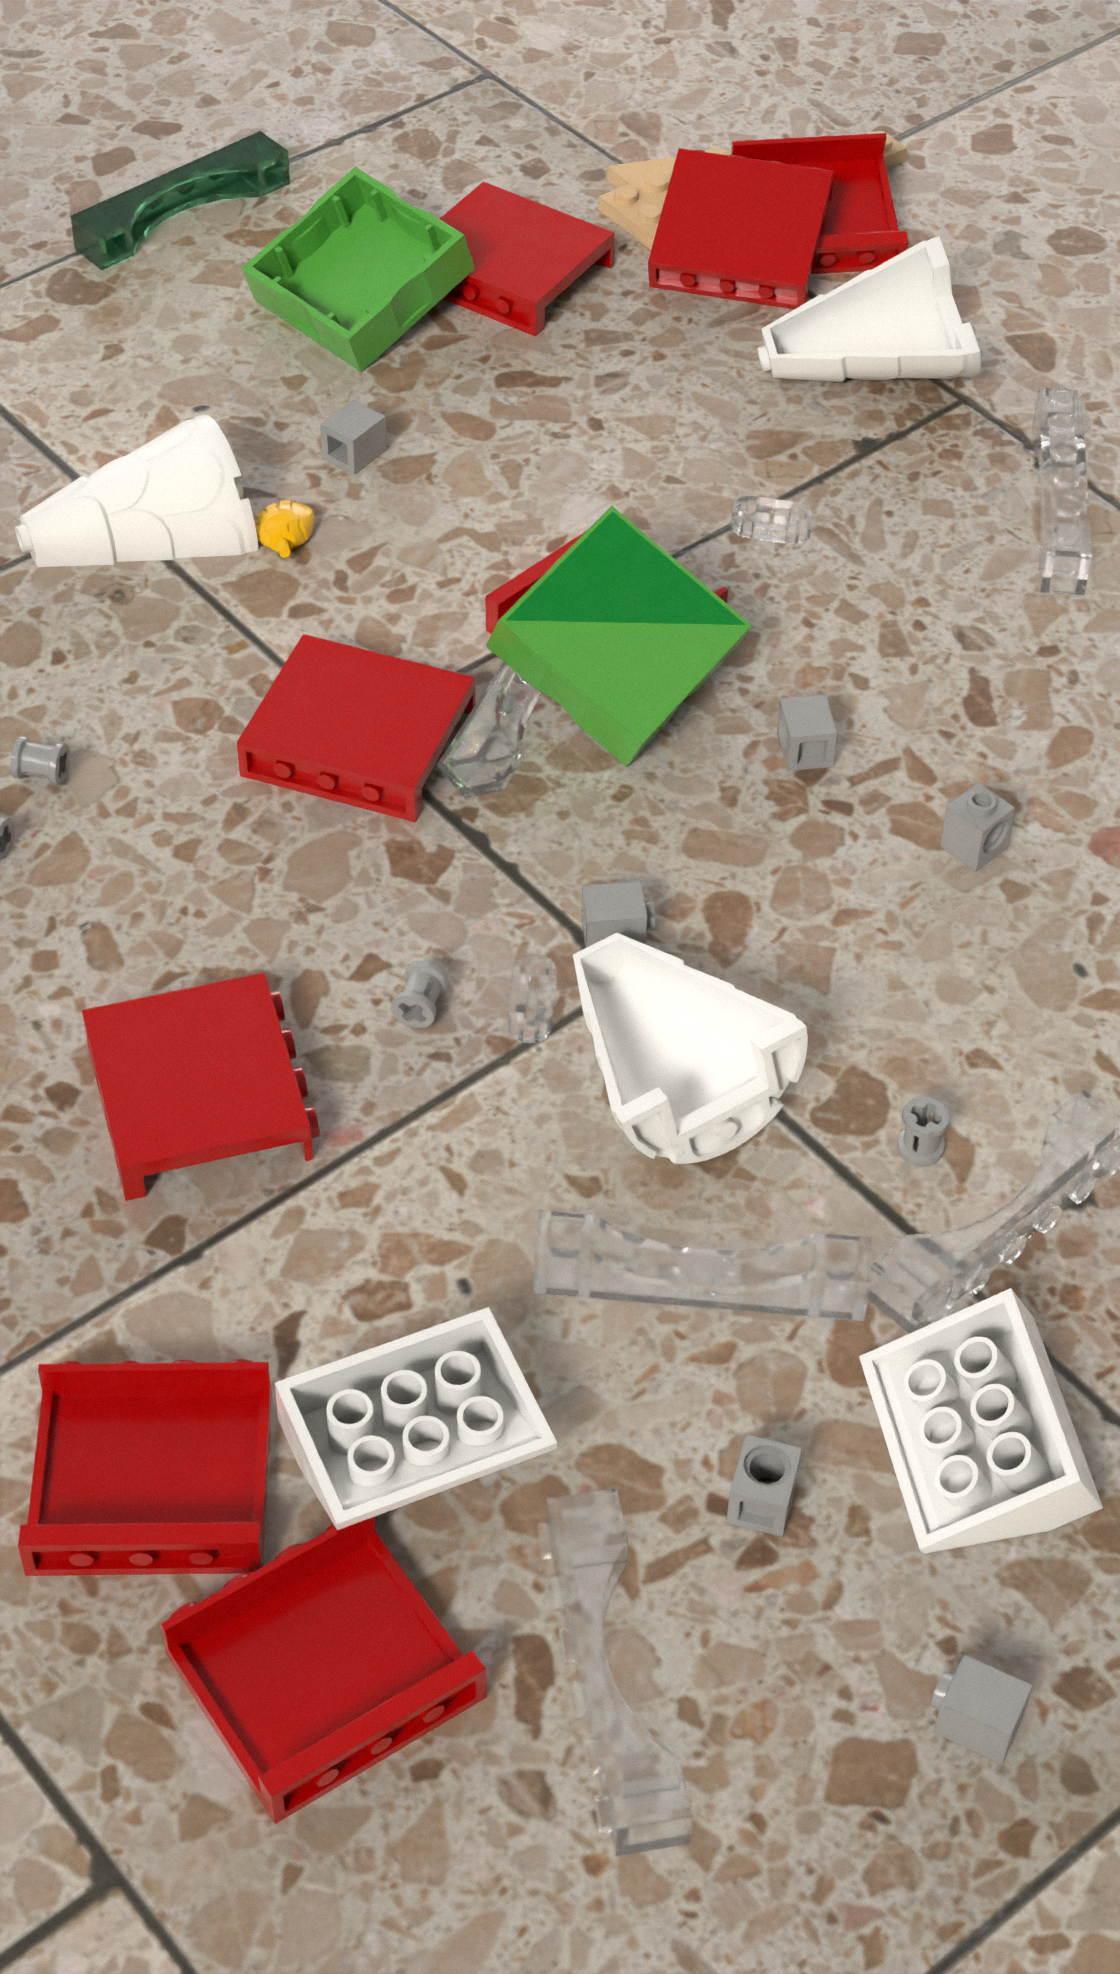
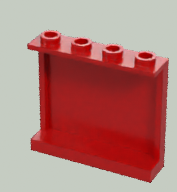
[730,133,909,274]
[648,148,834,309]
[439,181,615,337]
[237,634,476,822]
[82,972,320,1201]
[18,1359,272,1576]
[160,1517,486,1824]

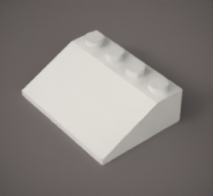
[859,1288,1103,1554]
[275,1307,557,1530]

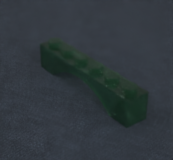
[70,131,290,270]

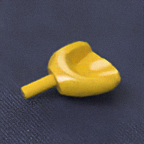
[254,500,315,558]

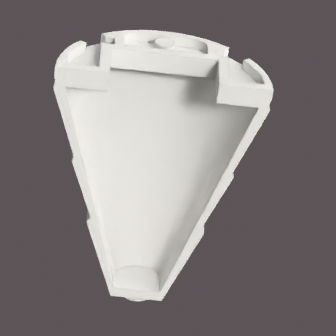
[757,237,981,382]
[15,414,259,567]
[573,933,808,1164]

